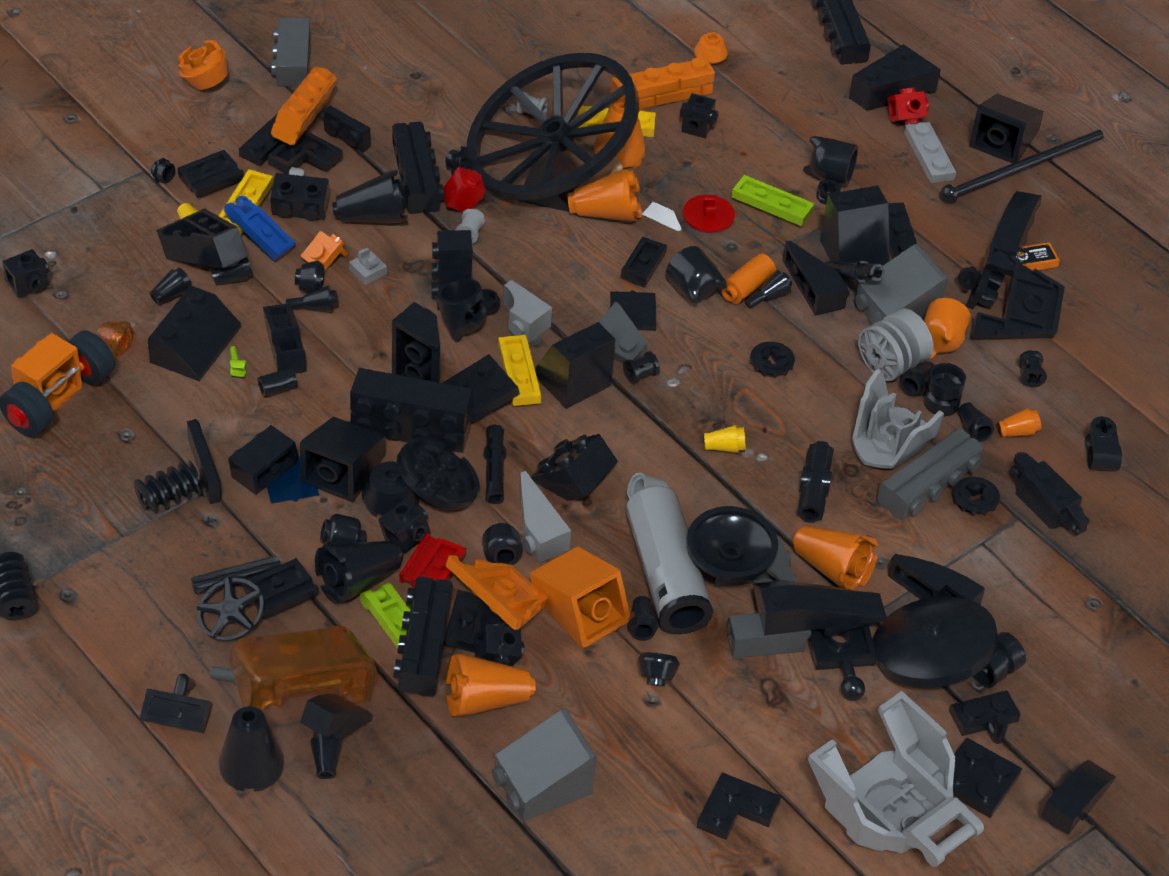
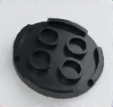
[397,437,480,510]

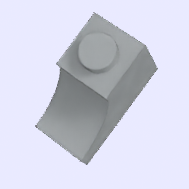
[503,280,552,344]

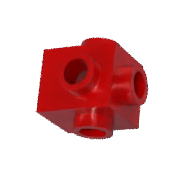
[887,88,929,125]

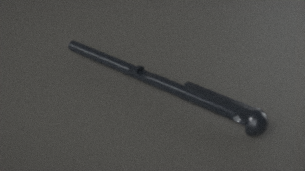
[941,130,1104,204]

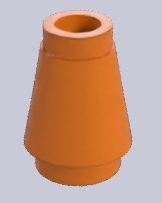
[997,408,1042,438]

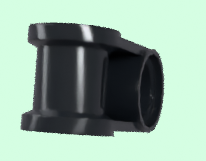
[1084,416,1122,471]

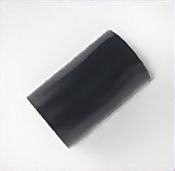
[257,367,297,398]

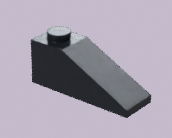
[783,241,850,316]

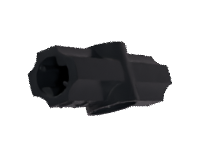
[797,441,834,523]

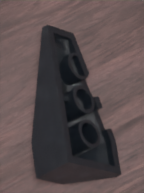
[753,580,887,636]

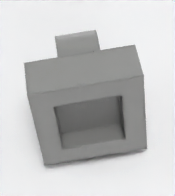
[349,247,387,285]

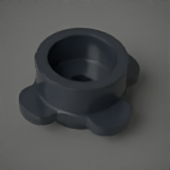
[445,146,469,175]

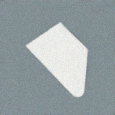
[642,202,681,231]

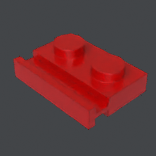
[399,532,466,588]

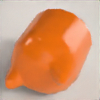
[923,298,971,359]

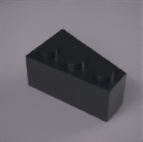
[849,44,941,111]
[156,208,248,268]
[431,230,473,310]

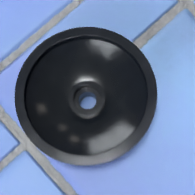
[687,506,778,581]

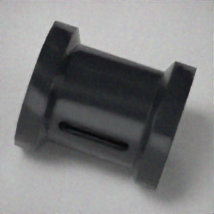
[1018,350,1047,387]
[623,351,660,384]

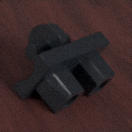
[958,266,1005,309]

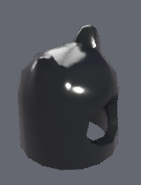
[803,136,858,186]
[666,246,727,304]
[437,278,487,342]

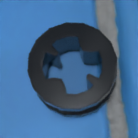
[816,180,841,205]

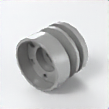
[858,308,934,381]

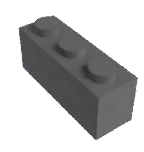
[271,17,310,87]

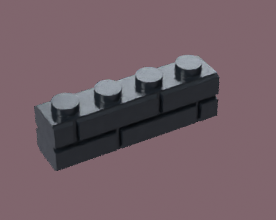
[812,0,871,65]
[392,121,444,214]
[393,576,453,696]

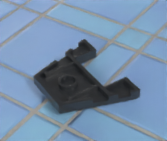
[971,243,1065,339]

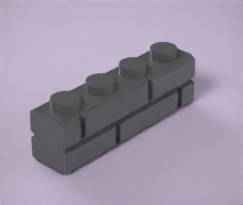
[877,428,984,520]

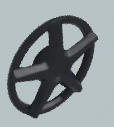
[196,577,264,641]

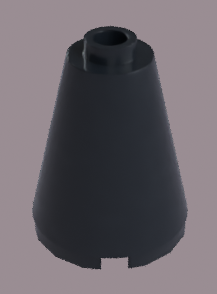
[332,169,408,223]
[314,541,403,604]
[219,706,284,791]

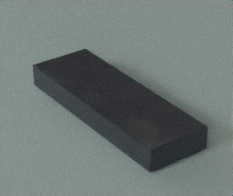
[187,419,221,504]

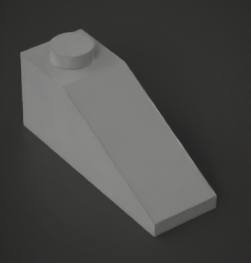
[519,471,571,563]

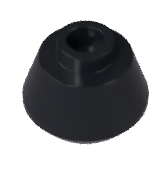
[295,260,325,294]
[638,652,680,686]

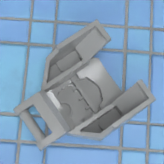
[808,691,984,867]

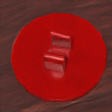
[683,194,735,233]

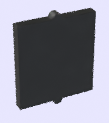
[610,290,657,331]

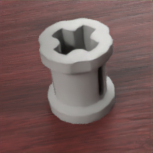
[517,91,549,116]
[455,209,485,244]

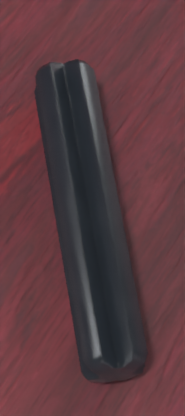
[191,556,281,594]

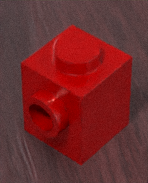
[443,166,485,212]

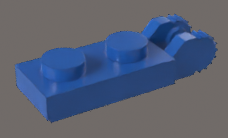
[224,195,295,261]

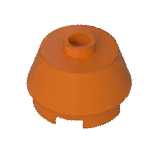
[178,40,228,90]

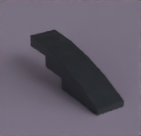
[992,191,1042,257]

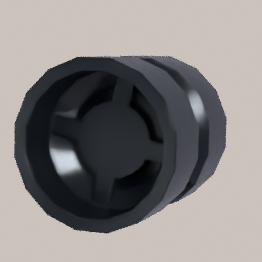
[924,363,966,416]
[973,632,1026,688]

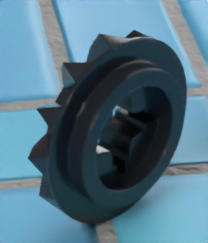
[750,342,795,378]
[952,477,1000,516]

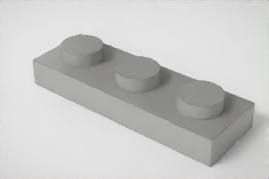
[904,122,956,183]

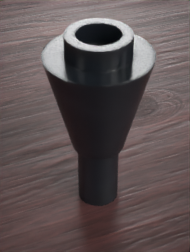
[745,270,792,309]
[286,285,338,312]

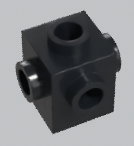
[680,93,719,139]
[2,249,50,297]
[378,499,431,553]
[474,623,525,666]

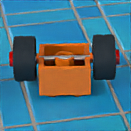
[0,330,115,437]

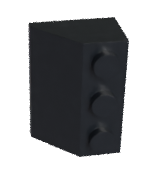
[148,285,241,382]
[392,302,440,383]

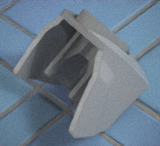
[852,368,944,469]

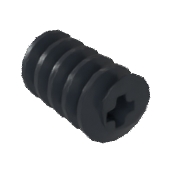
[134,460,202,513]
[0,552,37,621]

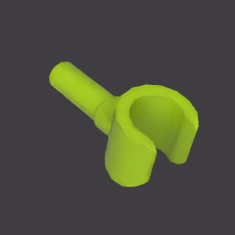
[229,346,247,377]

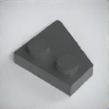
[599,302,647,363]

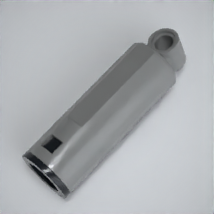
[626,472,713,635]

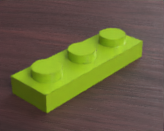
[731,175,815,226]

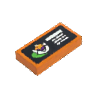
[1009,242,1060,270]

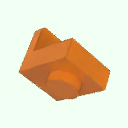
[300,231,349,271]

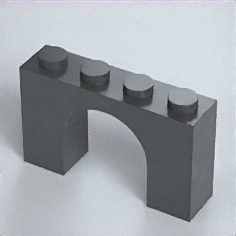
[711,538,811,659]

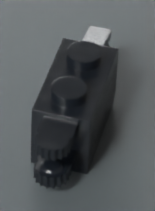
[1010,452,1089,535]

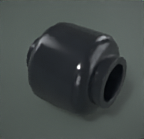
[320,514,366,545]
[481,523,523,565]

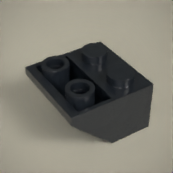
[531,434,618,501]

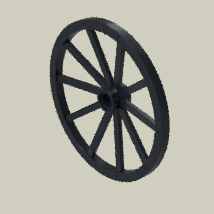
[466,53,639,200]

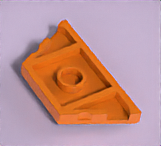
[445,555,547,630]

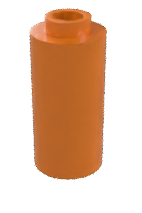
[721,253,776,304]

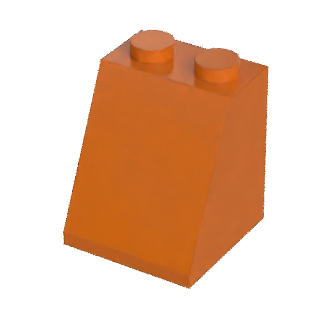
[529,546,630,649]

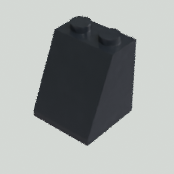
[969,93,1044,164]
[820,185,890,266]
[535,322,616,409]
[300,416,386,503]

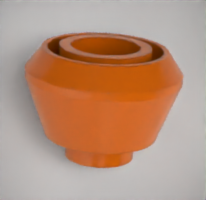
[694,32,728,65]

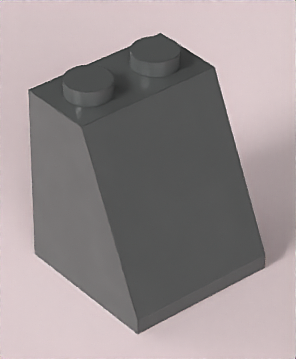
[855,244,948,325]
[492,708,596,822]

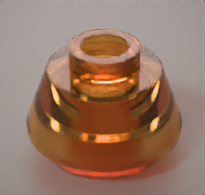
[97,321,134,358]

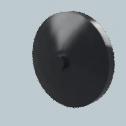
[874,596,999,688]

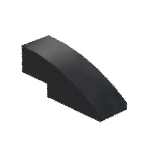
[263,303,306,372]
[888,554,985,605]
[300,693,373,739]
[1041,760,1116,835]

